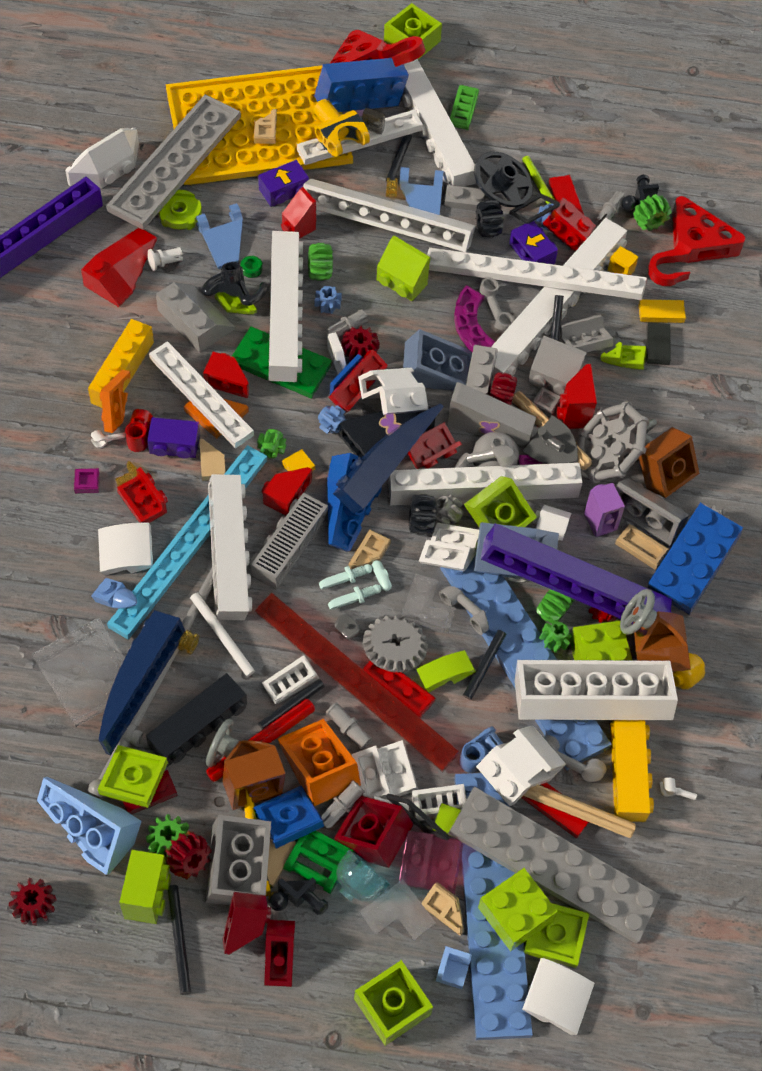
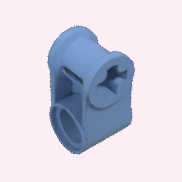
[459,726,504,773]

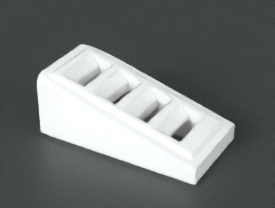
[262,655,320,704]
[412,784,467,821]

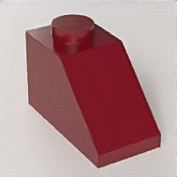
[222,892,271,955]
[264,920,295,987]

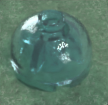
[336,849,390,902]

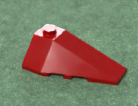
[81,228,157,307]

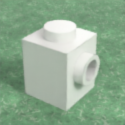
[533,505,572,541]

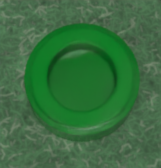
[240,256,263,278]

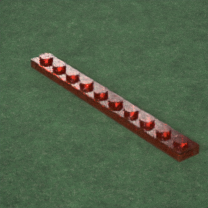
[255,592,459,773]

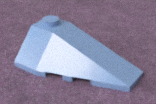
[37,777,141,875]

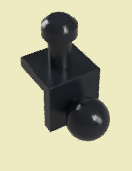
[622,174,659,212]
[268,877,328,915]

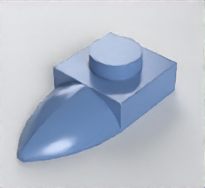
[91,578,137,609]

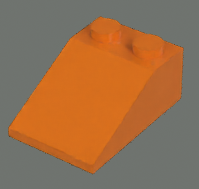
[278,719,361,806]

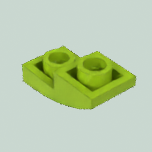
[416,650,476,693]

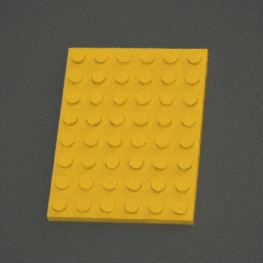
[165,65,353,185]

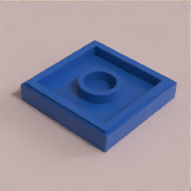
[254,785,324,849]

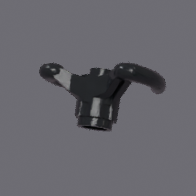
[201,262,268,306]

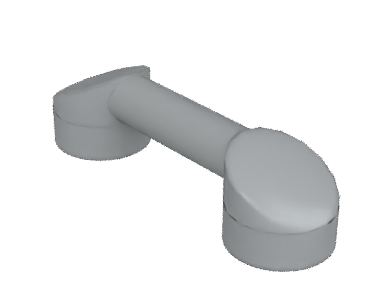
[480,278,515,331]
[455,445,517,468]
[439,586,489,635]
[543,735,606,782]

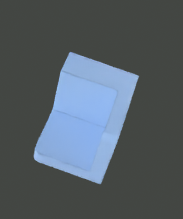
[436,946,472,989]

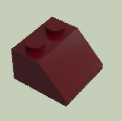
[334,796,414,868]

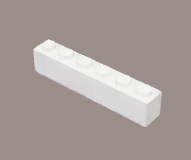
[208,474,252,620]

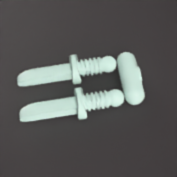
[319,560,392,610]

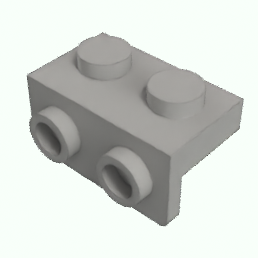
[560,315,613,352]

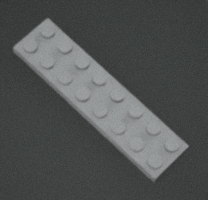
[106,94,241,230]
[448,787,661,944]

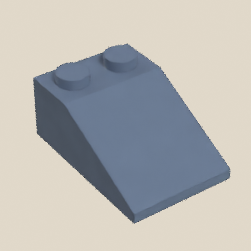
[403,329,472,390]
[474,522,559,581]

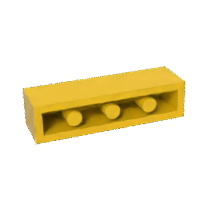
[88,319,154,408]
[610,720,654,822]

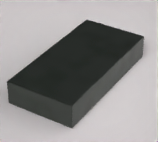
[647,322,671,365]

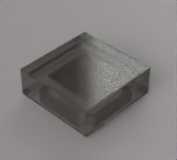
[362,108,385,135]

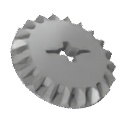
[363,615,428,672]

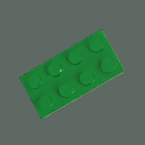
[231,326,332,399]

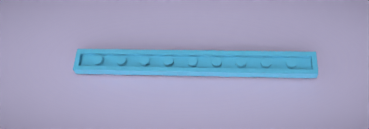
[107,445,267,640]

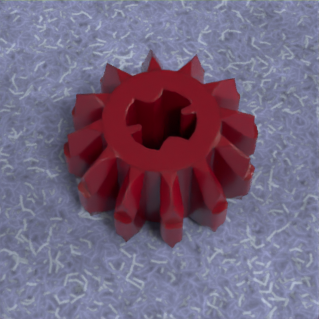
[341,325,380,362]
[489,372,517,405]
[165,831,212,880]
[9,878,57,926]

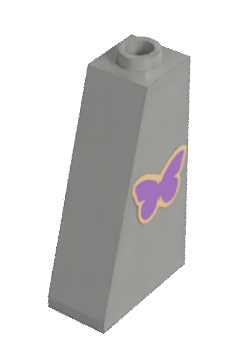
[447,382,538,447]

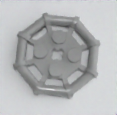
[577,401,649,483]

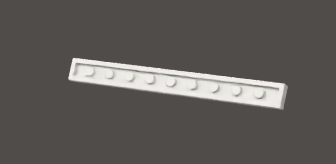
[427,248,647,300]

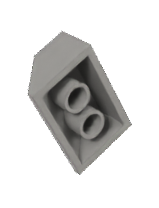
[156,282,235,353]
[616,478,689,547]
[205,815,271,905]

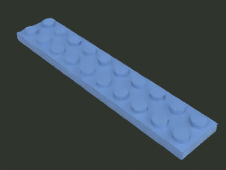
[440,554,612,771]
[455,773,533,1040]

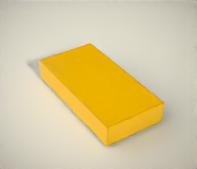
[638,299,686,323]

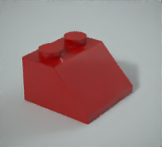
[557,364,597,429]

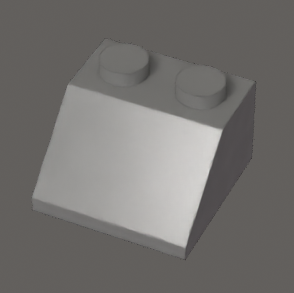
[528,336,587,396]

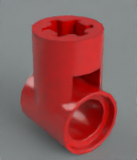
[125,409,153,452]

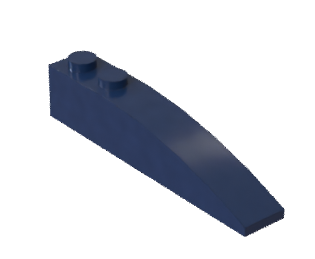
[333,403,444,513]
[98,610,186,755]

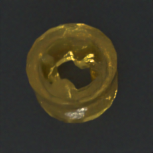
[386,178,398,198]
[178,629,200,655]

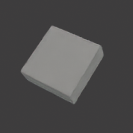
[533,387,560,418]

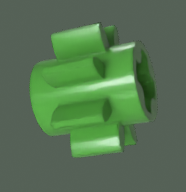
[257,429,287,458]
[539,621,573,653]

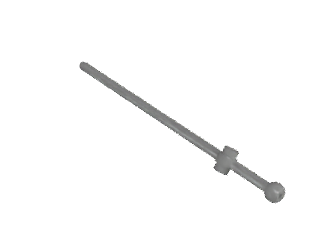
[88,568,213,799]

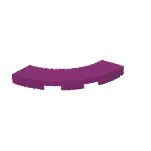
[454,285,495,352]

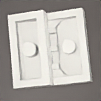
[98,523,153,576]
[419,523,479,571]
[352,740,419,799]
[522,958,595,1035]

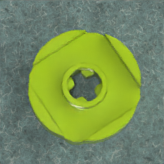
[158,190,202,230]

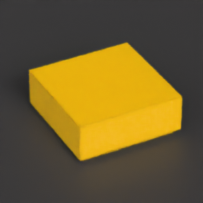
[282,449,315,471]

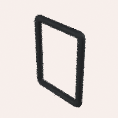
[509,194,560,224]
[386,794,449,840]

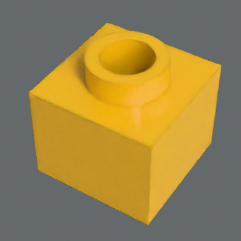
[607,246,639,275]

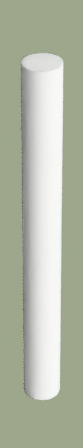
[190,592,255,677]

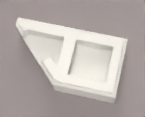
[327,332,346,374]

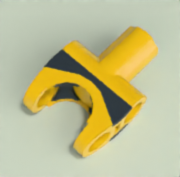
[313,99,370,157]

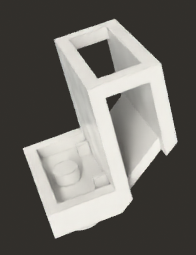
[358,368,428,415]
[476,725,566,806]

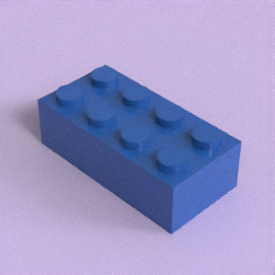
[314,58,409,112]
[648,502,743,615]

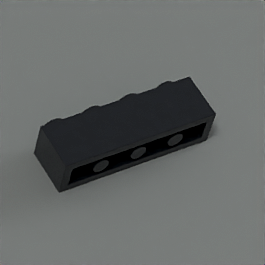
[146,673,247,767]

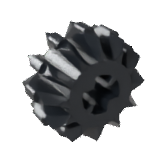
[475,200,504,238]
[409,494,436,535]

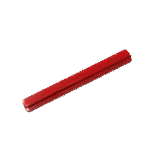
[206,699,315,782]

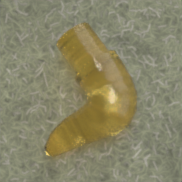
[115,461,138,486]

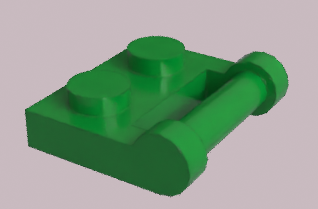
[283,831,353,894]

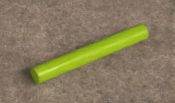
[522,156,554,204]

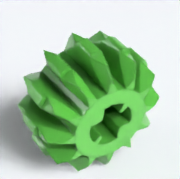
[633,194,672,231]
[308,243,333,281]
[536,589,575,624]
[146,814,189,856]

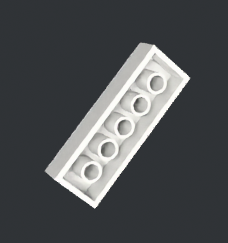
[515,660,678,720]

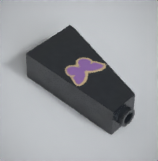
[339,406,436,458]

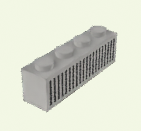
[250,492,328,589]

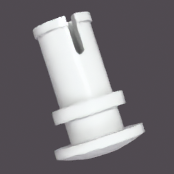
[148,247,183,271]

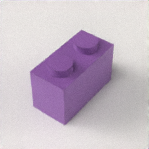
[584,483,625,537]

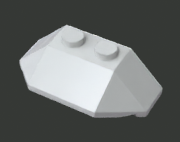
[65,128,139,189]

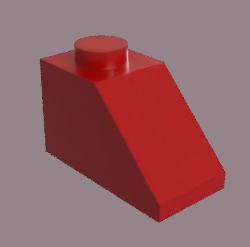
[281,187,316,239]
[203,351,249,399]
[261,467,312,516]

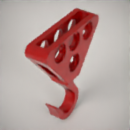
[329,30,426,67]
[648,196,745,286]

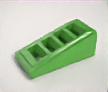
[450,85,479,130]

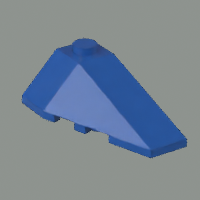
[327,453,382,552]

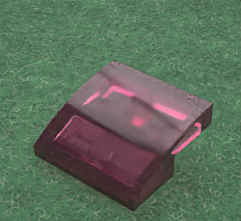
[398,831,464,895]

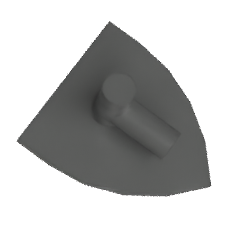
[523,415,578,464]

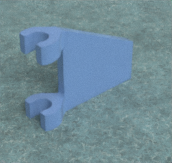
[399,167,444,215]
[196,203,243,269]

